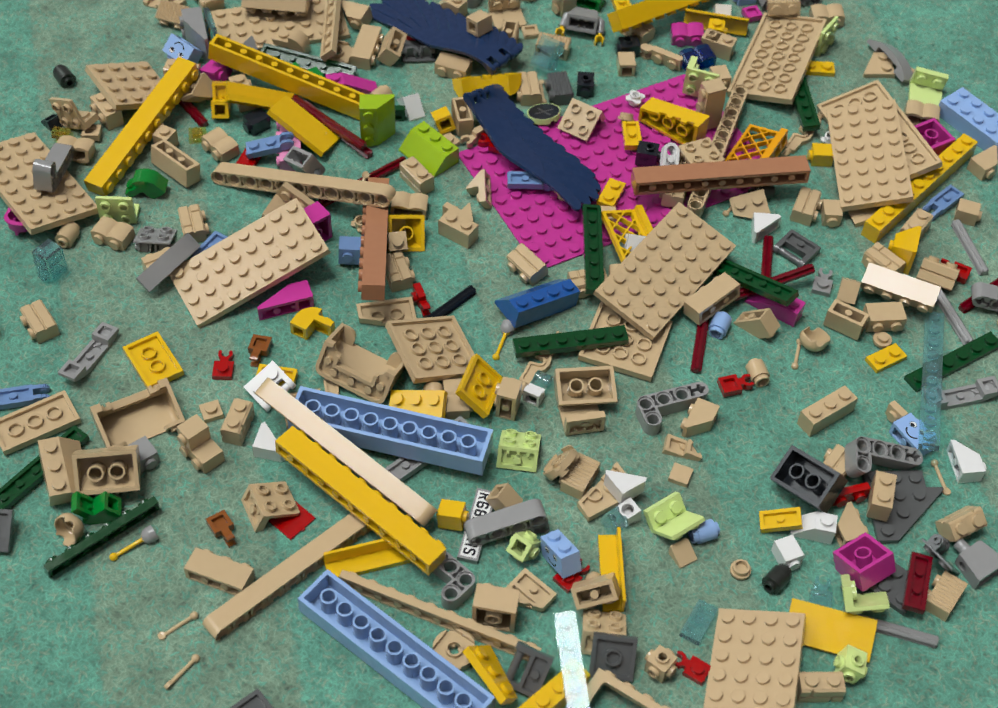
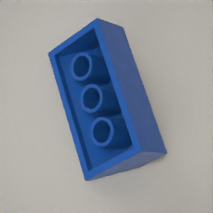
[495,279,580,328]

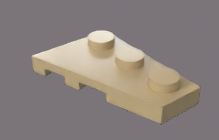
[356,297,416,326]

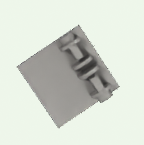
[133,226,177,253]

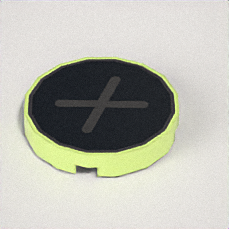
[527,103,561,125]

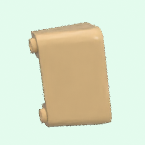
[315,323,405,404]
[90,377,185,448]

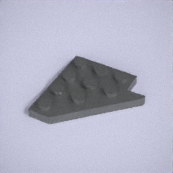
[862,470,944,544]

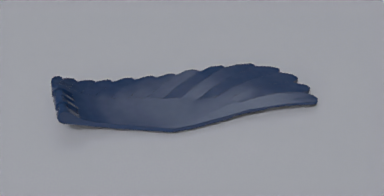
[370,0,523,75]
[463,84,601,212]

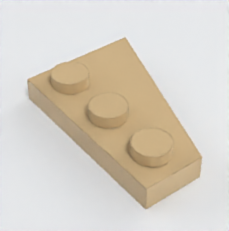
[577,462,639,522]

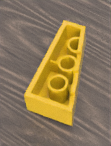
[638,97,710,145]

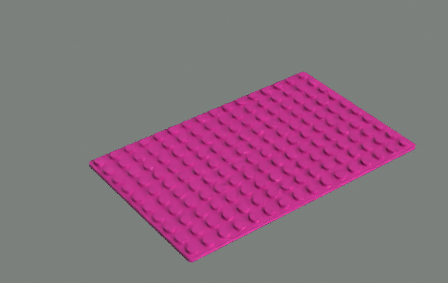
[459,74,760,268]

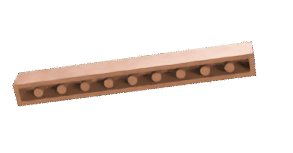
[631,155,811,196]
[358,177,389,301]

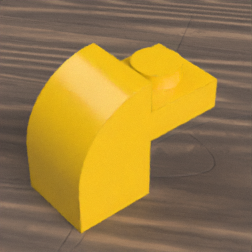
[211,81,231,119]
[290,307,335,340]

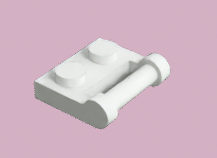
[244,361,297,412]

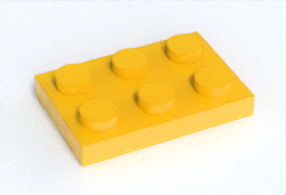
[122,331,184,388]
[455,353,503,419]

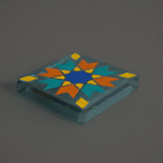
[202,7,217,43]

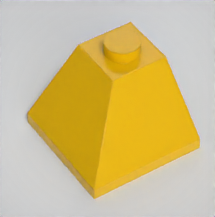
[388,214,425,252]
[888,226,922,275]

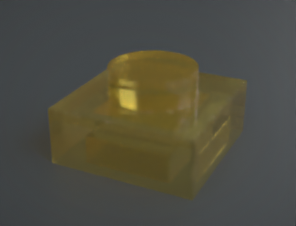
[51,126,71,141]
[188,127,206,144]

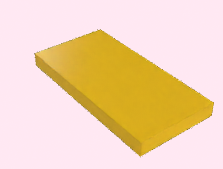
[266,95,340,157]
[789,598,878,663]

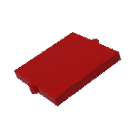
[268,501,316,540]

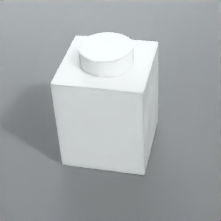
[771,535,804,571]

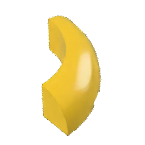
[452,73,522,97]

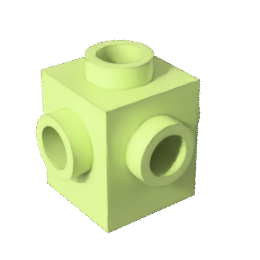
[506,530,541,562]
[834,644,868,685]

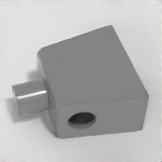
[283,145,325,175]
[953,538,998,590]

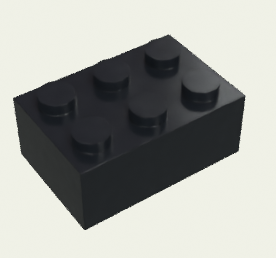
[769,445,848,513]

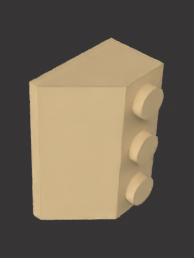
[553,366,618,406]
[38,436,92,506]
[72,445,141,495]

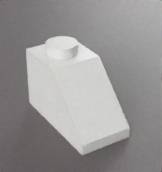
[946,440,986,483]
[790,511,838,545]

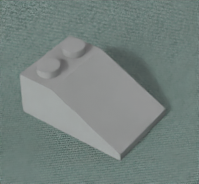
[179,7,211,63]

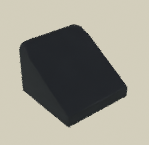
[40,113,63,133]

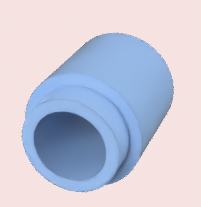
[708,311,732,340]
[688,519,720,544]

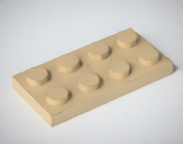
[0,390,81,456]

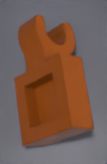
[248,334,272,368]
[206,510,236,548]

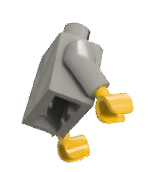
[555,7,605,46]

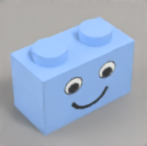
[162,33,203,64]
[889,413,937,456]
[540,529,582,579]

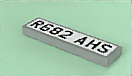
[457,488,493,564]

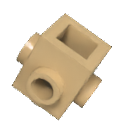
[644,645,678,684]

